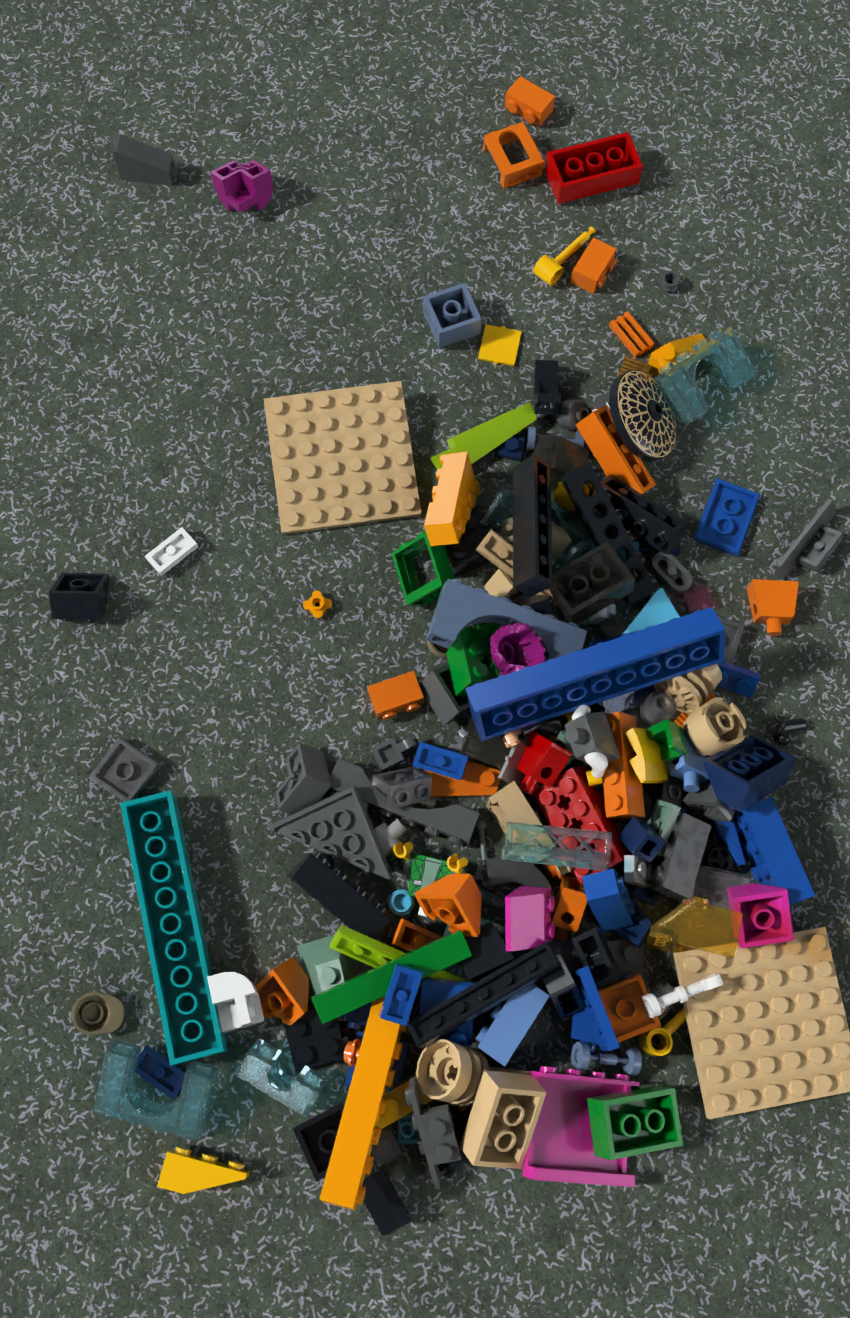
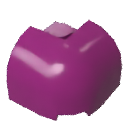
[210,160,273,212]

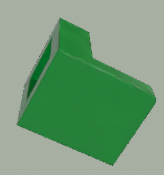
[646,719,688,762]

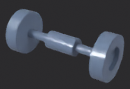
[527,427,584,453]
[571,1042,642,1076]

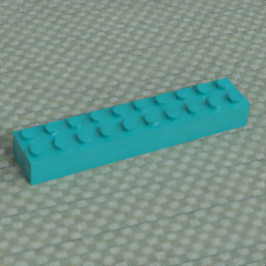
[120,790,229,1066]

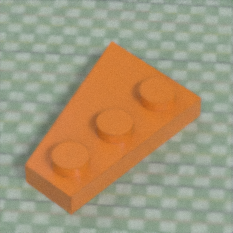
[424,761,500,798]

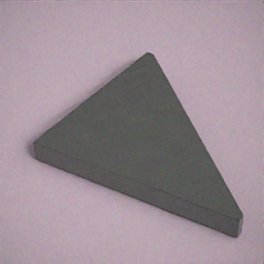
[268,786,394,879]

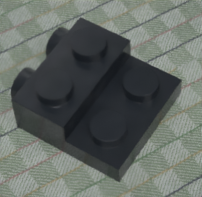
[283,1009,349,1073]

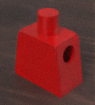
[517,733,573,795]

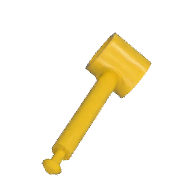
[533,227,595,286]
[639,1007,686,1057]

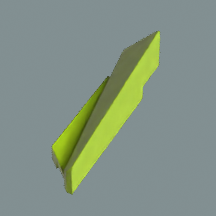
[430,402,537,469]

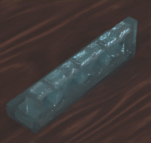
[501,822,612,871]

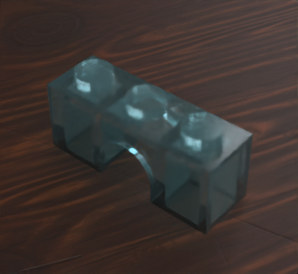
[237,1038,328,1118]

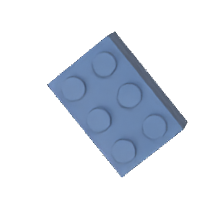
[475,984,550,1067]

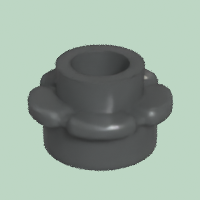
[659,271,681,292]

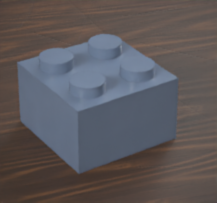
[423,283,482,348]

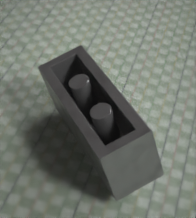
[651,813,711,900]

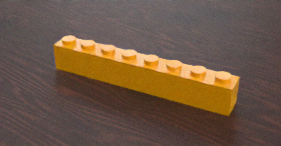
[319,996,414,1211]

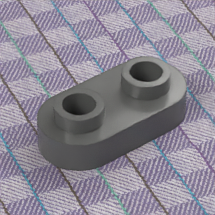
[650,552,693,594]

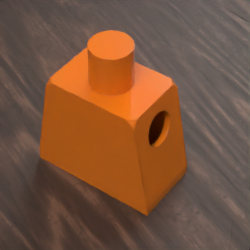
[747,579,799,637]
[551,875,587,941]

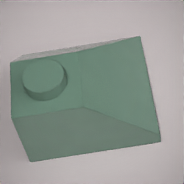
[298,934,356,998]

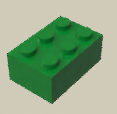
[587,1085,683,1160]

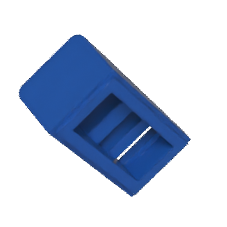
[708,818,746,868]

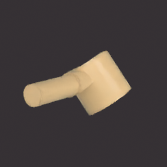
[553,856,576,877]

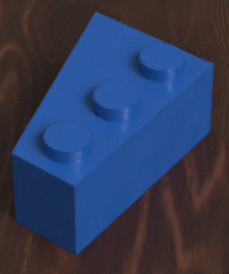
[582,869,636,932]

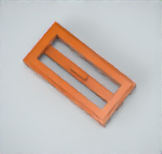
[609,311,654,358]

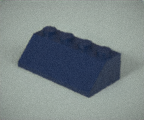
[703,735,796,812]

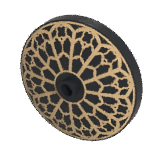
[609,370,677,462]

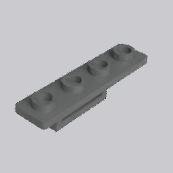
[776,498,844,580]
[405,1077,461,1189]

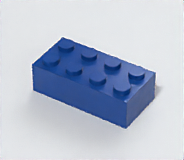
[733,797,815,905]

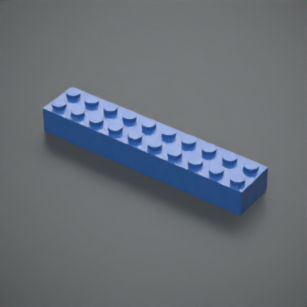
[465,607,725,741]

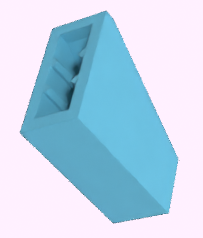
[620,588,680,637]

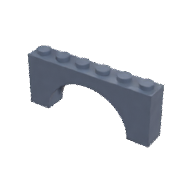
[425,579,587,661]

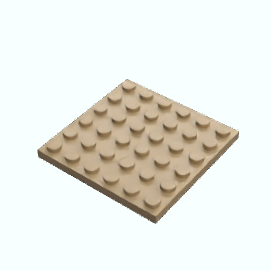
[264,381,421,535]
[673,927,850,1119]

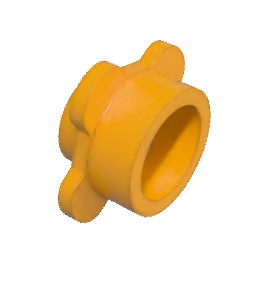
[303,591,332,618]

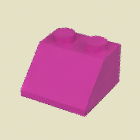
[727,883,794,948]
[505,886,555,951]

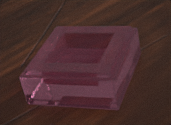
[681,584,714,614]

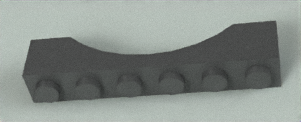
[328,758,480,847]

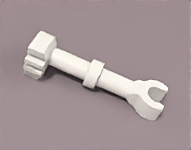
[641,974,723,1018]

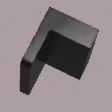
[362,1167,411,1236]

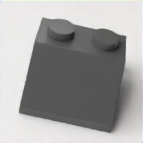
[419,664,471,726]

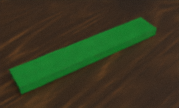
[311,929,472,1024]

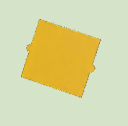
[478,324,522,367]

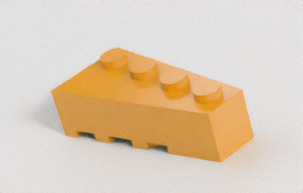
[424,451,481,546]

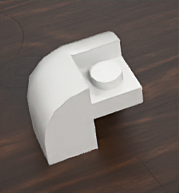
[207,972,264,1033]

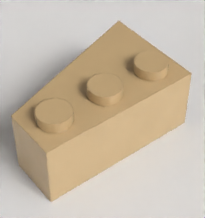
[486,781,557,866]

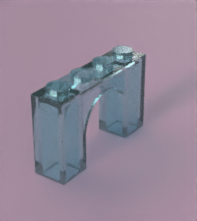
[654,327,758,425]
[93,1040,219,1140]

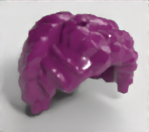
[490,623,546,675]

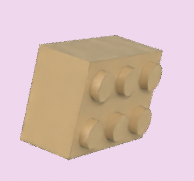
[459,1070,547,1169]

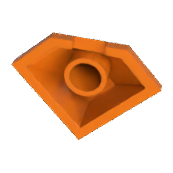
[414,874,482,937]
[255,956,309,1026]

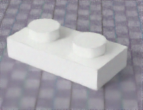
[145,527,198,576]

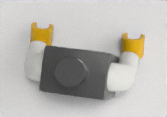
[565,705,620,787]

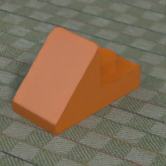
[391,918,442,952]

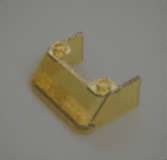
[646,896,743,958]

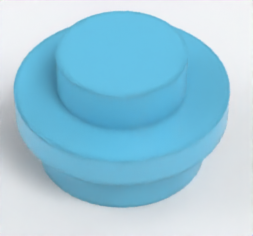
[388,889,414,916]

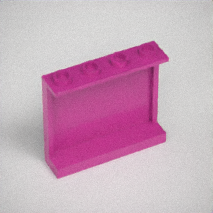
[522,1066,640,1187]

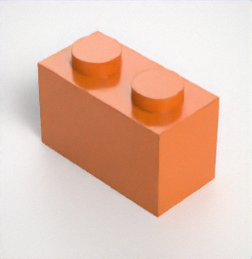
[505,76,555,127]
[570,238,617,294]
[367,671,424,720]

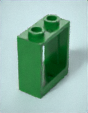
[391,531,455,607]

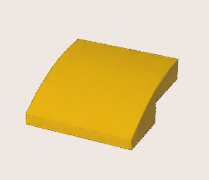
[625,728,668,783]

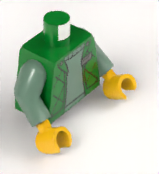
[393,842,468,918]

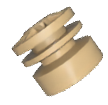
[654,664,722,714]
[416,1039,490,1107]

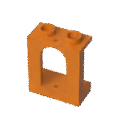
[483,122,544,189]

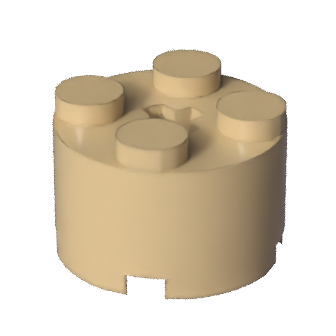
[683,697,746,757]

